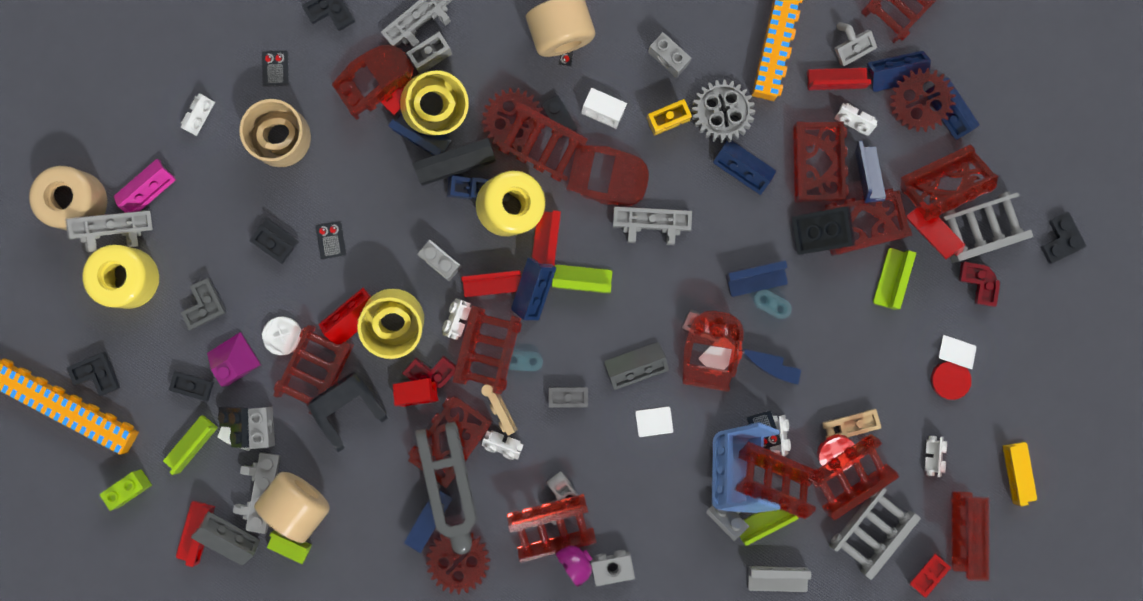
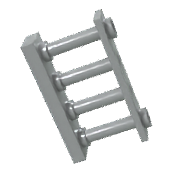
[940,191,1034,263]
[830,485,921,580]

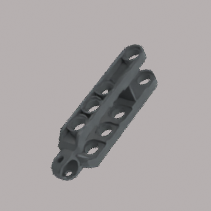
[416,421,478,555]

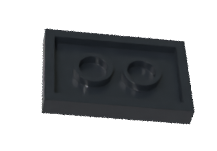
[792,206,856,255]

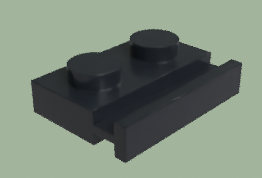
[249,218,299,264]

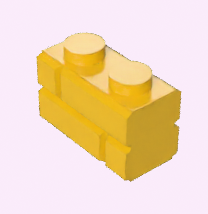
[647,99,692,136]

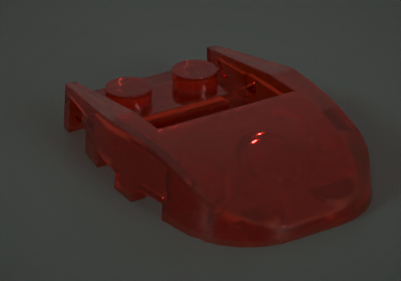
[331,45,413,120]
[567,145,649,206]
[683,311,744,392]

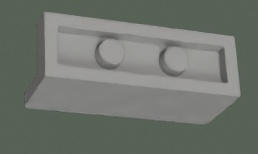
[748,566,811,592]

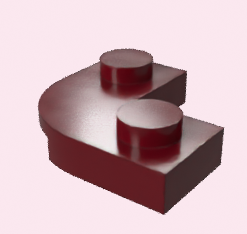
[958,262,1000,307]
[403,355,458,388]

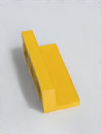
[1003,442,1037,506]

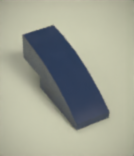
[447,176,509,202]
[741,349,802,385]
[404,491,453,553]

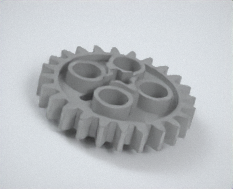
[691,80,755,143]

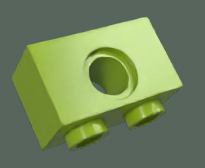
[99,469,152,511]

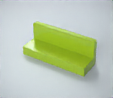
[873,248,916,310]
[552,264,612,293]
[163,415,218,475]
[739,498,799,546]

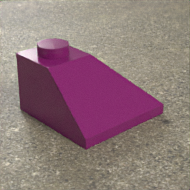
[207,332,261,387]

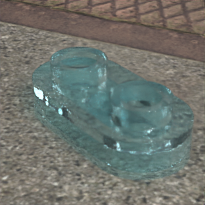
[754,290,792,319]
[504,350,543,371]

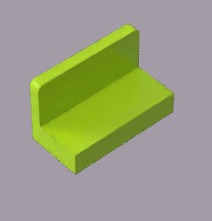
[266,530,312,564]

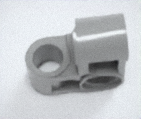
[542,471,579,525]

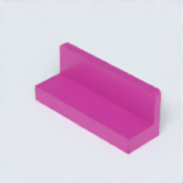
[114,159,176,213]

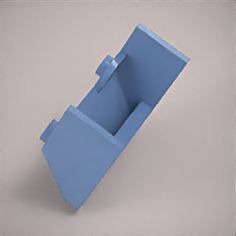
[712,423,780,513]

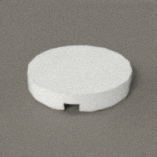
[262,316,302,355]

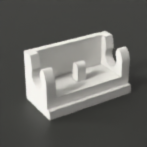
[581,88,627,129]

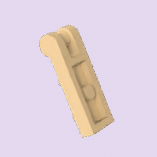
[481,383,518,435]
[822,409,881,438]

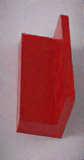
[807,68,871,90]
[906,202,965,259]
[532,210,561,265]
[461,270,521,298]
[318,287,371,347]
[176,501,215,567]

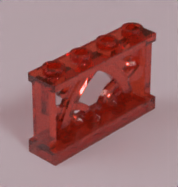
[793,121,849,202]
[901,144,998,221]
[822,188,912,256]
[408,395,493,488]

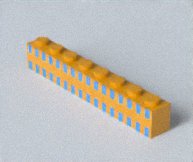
[751,0,803,101]
[0,358,139,455]

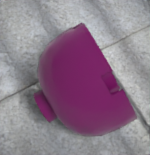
[555,546,593,587]

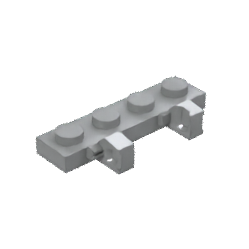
[381,0,453,49]
[613,207,692,246]
[65,210,152,252]
[233,452,281,534]

